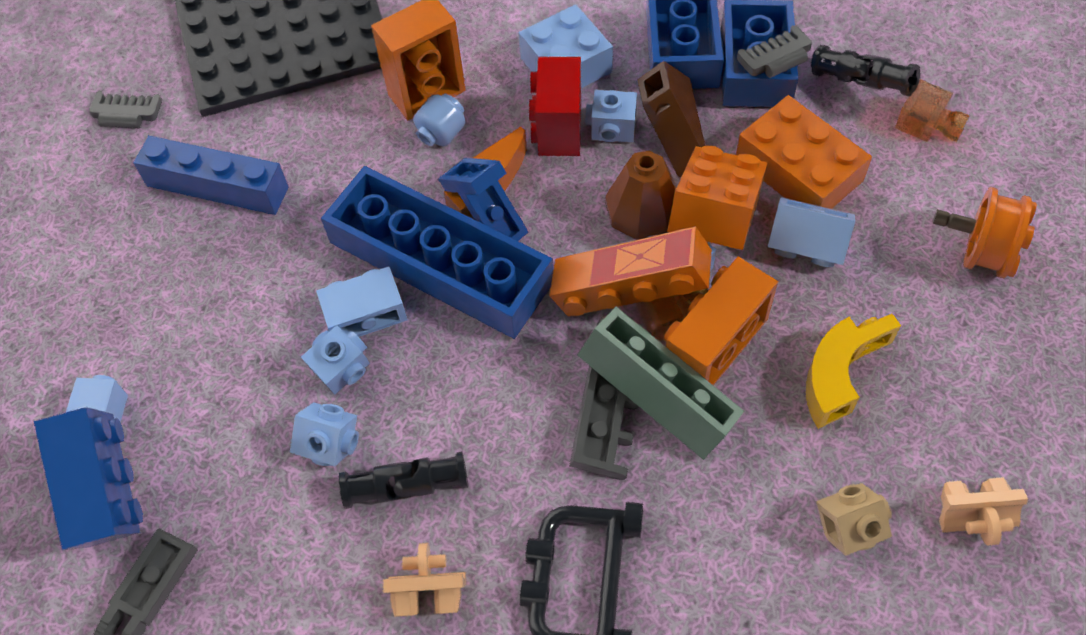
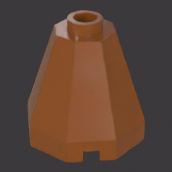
[605,150,677,240]

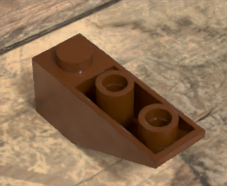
[637,61,706,177]

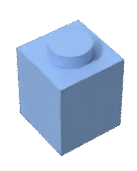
[66,375,128,422]

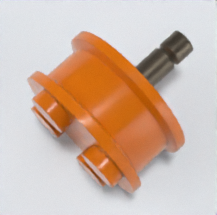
[932,187,1037,279]

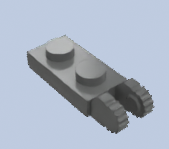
[93,528,198,635]

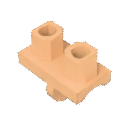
[939,477,1028,546]
[383,543,466,616]

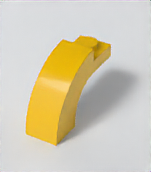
[806,313,901,429]

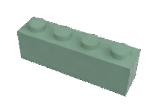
[577,307,744,460]

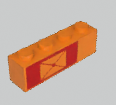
[549,226,712,317]

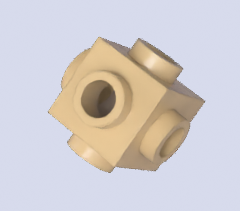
[816,483,892,556]

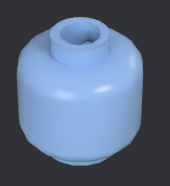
[413,94,465,146]

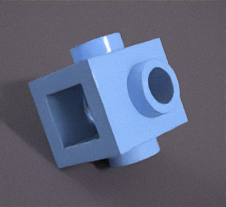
[585,90,637,143]
[301,325,370,395]
[290,402,359,466]

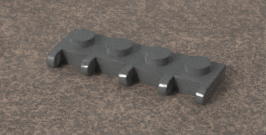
[569,317,651,480]

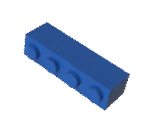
[133,135,289,215]

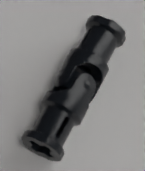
[811,45,921,96]
[339,451,468,509]

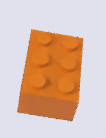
[371,0,466,121]
[736,95,872,209]
[667,146,768,250]
[664,256,778,386]

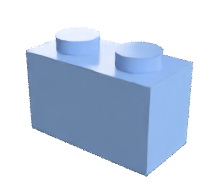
[768,197,856,267]
[316,266,407,337]

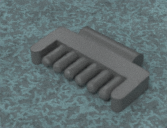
[737,25,812,78]
[89,91,162,128]

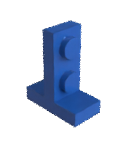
[438,158,529,241]

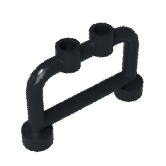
[520,502,643,635]

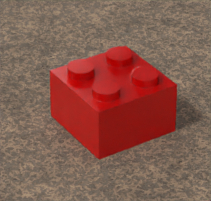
[529,57,582,156]

